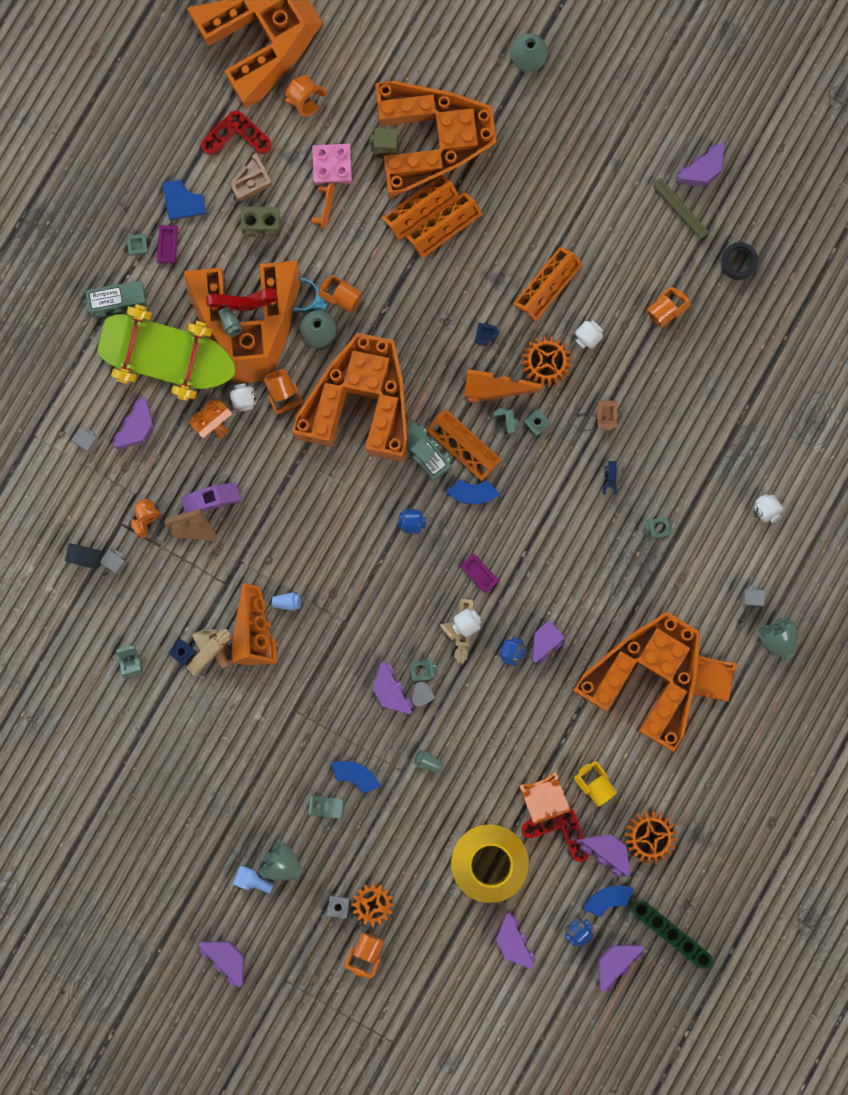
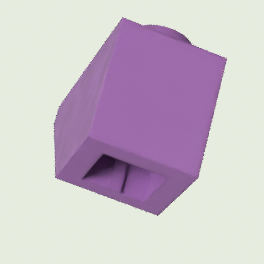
[532,620,564,664]

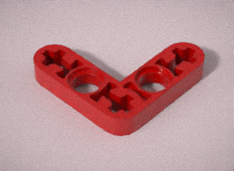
[201,110,272,156]
[206,289,278,311]
[521,808,589,862]

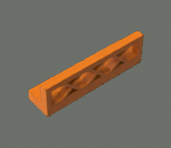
[382,174,459,240]
[405,192,483,258]
[513,247,583,322]
[427,409,502,481]

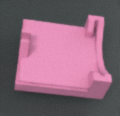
[312,144,352,186]

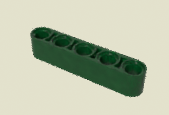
[632,900,713,969]

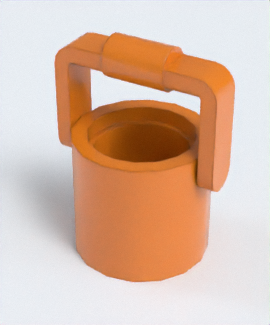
[318,275,363,313]
[646,287,691,329]
[264,369,303,414]
[345,932,385,978]

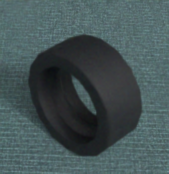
[721,242,758,280]

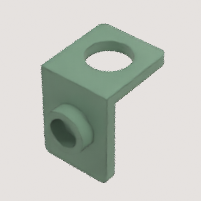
[644,517,671,540]
[410,658,437,682]
[309,796,344,819]

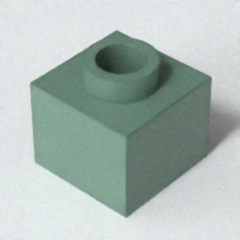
[523,409,551,438]
[411,439,435,465]

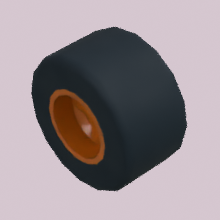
[65,543,102,569]

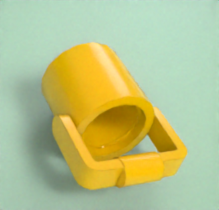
[574,761,618,807]

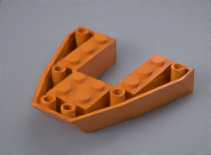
[187,0,323,109]
[375,81,497,199]
[183,260,300,384]
[292,333,407,462]
[572,612,700,752]

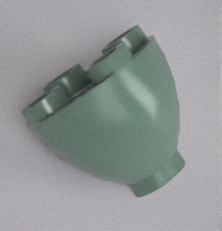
[511,33,548,73]
[300,310,337,348]
[758,617,798,660]
[259,840,303,881]

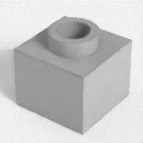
[71,428,98,454]
[100,550,127,574]
[742,586,765,607]
[327,895,350,919]

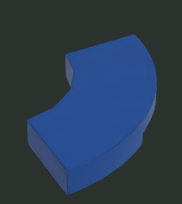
[446,479,500,504]
[331,761,381,793]
[583,885,634,917]

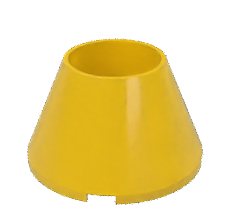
[451,824,529,903]

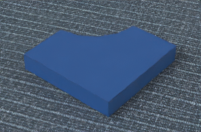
[163,180,206,221]

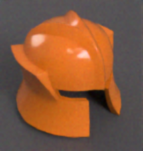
[285,75,327,117]

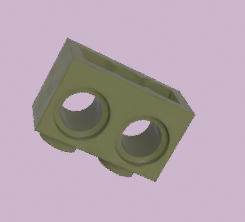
[370,128,398,158]
[241,207,280,237]

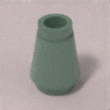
[218,307,242,337]
[414,750,444,773]

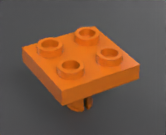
[188,398,232,438]

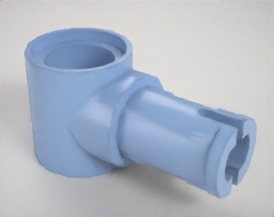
[233,865,274,894]

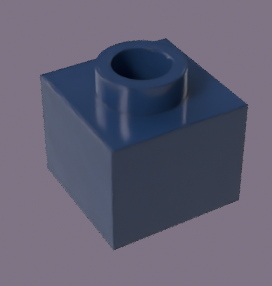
[168,639,197,666]

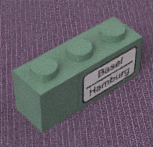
[85,280,148,318]
[406,422,452,482]

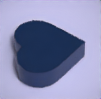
[476,322,499,346]

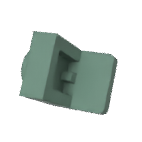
[493,407,518,436]
[116,645,142,678]

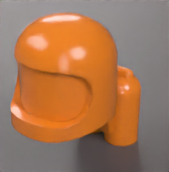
[131,498,161,539]

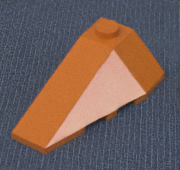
[464,369,543,403]
[232,583,277,666]

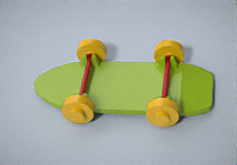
[98,304,236,401]

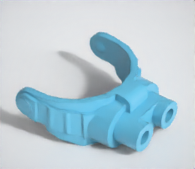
[292,277,329,313]

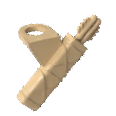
[439,599,474,664]
[186,629,230,676]

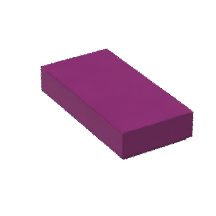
[157,225,178,264]
[459,553,499,594]

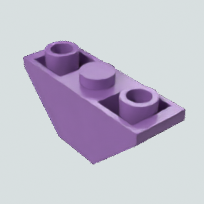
[676,142,725,187]
[113,396,154,450]
[181,482,241,513]
[373,661,414,714]
[576,834,630,878]
[496,911,536,969]
[198,941,244,988]
[598,944,644,992]

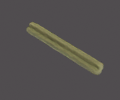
[653,178,708,239]

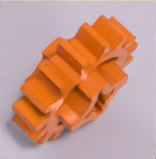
[352,883,394,926]

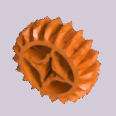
[521,336,573,387]
[624,811,677,864]

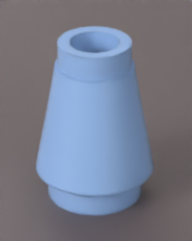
[272,592,301,611]

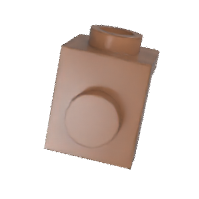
[597,400,618,431]
[214,635,233,669]

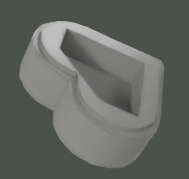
[412,682,435,707]

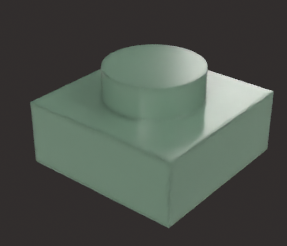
[126,234,148,256]

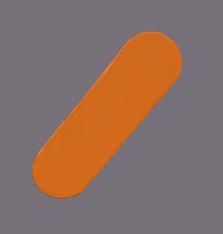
[312,183,335,229]

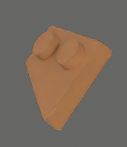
[230,153,273,202]
[165,509,216,541]

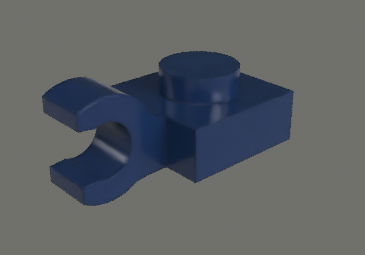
[602,461,617,495]

